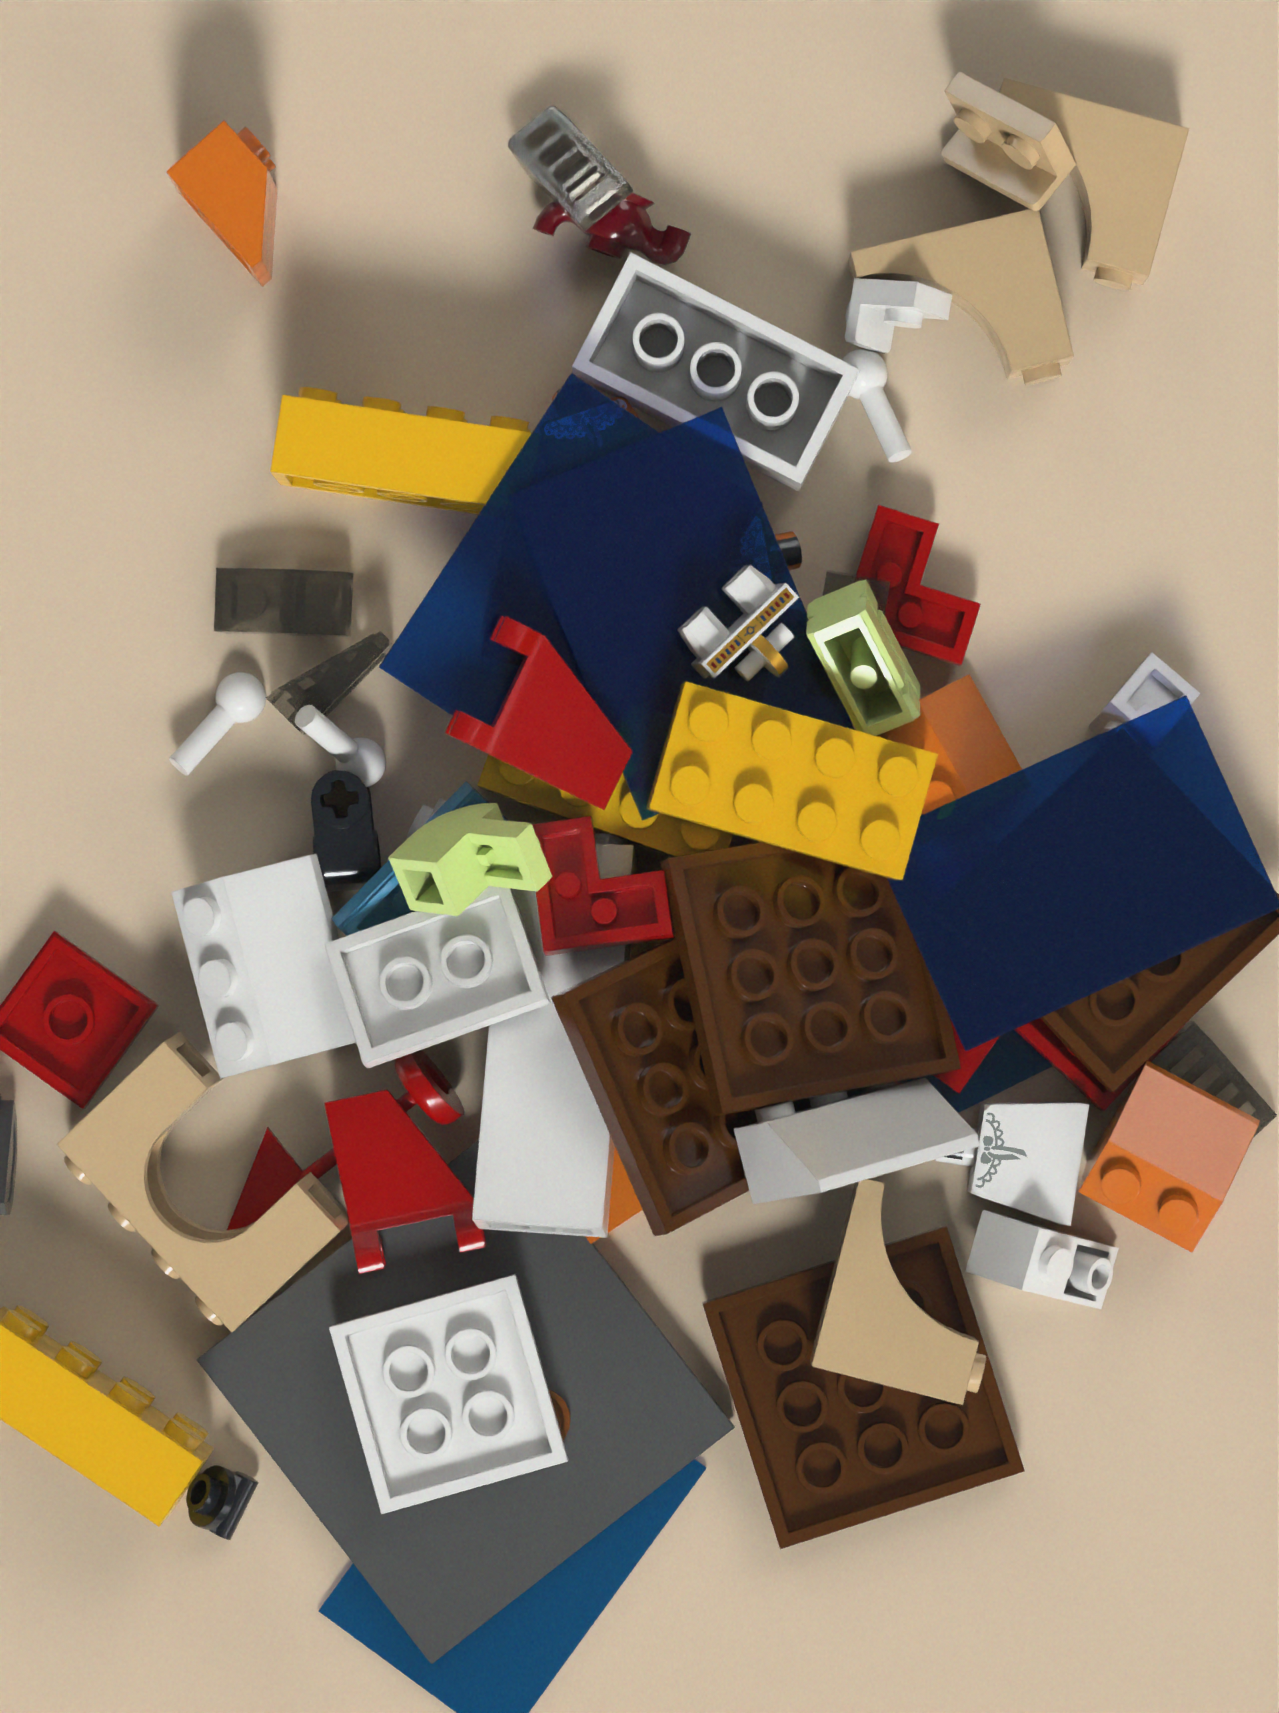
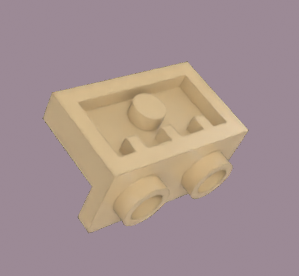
[941,71,1076,211]

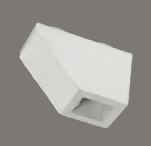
[965,1210,1119,1309]

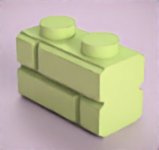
[806,580,920,736]

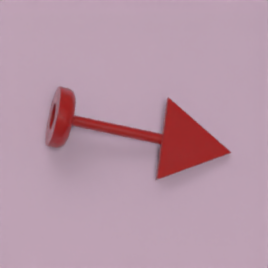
[227,1050,464,1230]

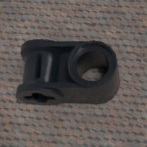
[311,770,382,892]

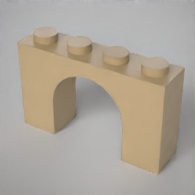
[56,1032,349,1333]

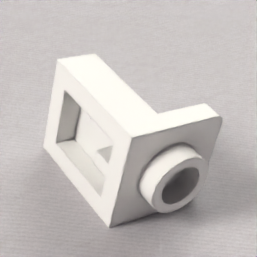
[845,278,952,353]
[1089,652,1200,755]

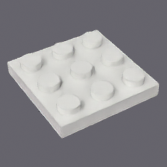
[329,1273,568,1514]

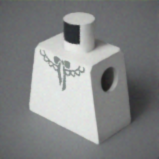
[935,1101,1089,1226]

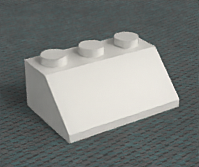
[171,854,356,1079]
[734,1078,980,1204]

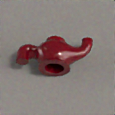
[533,182,691,265]

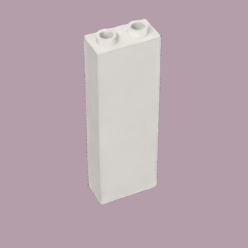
[472,834,638,1238]

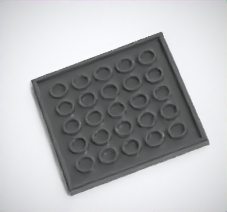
[197,1140,735,1664]

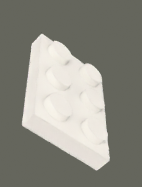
[324,886,551,1069]

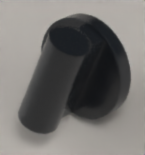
[186,1465,259,1540]

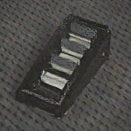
[508,106,634,231]
[266,631,394,735]
[1150,1021,1278,1138]

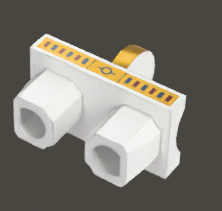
[678,565,799,681]

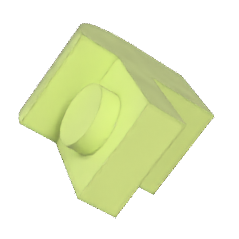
[388,803,552,916]

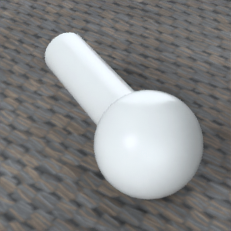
[842,349,912,463]
[169,672,266,776]
[295,705,386,787]

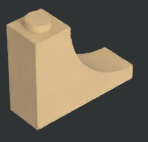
[999,78,1190,290]
[848,209,1074,385]
[810,1178,986,1405]

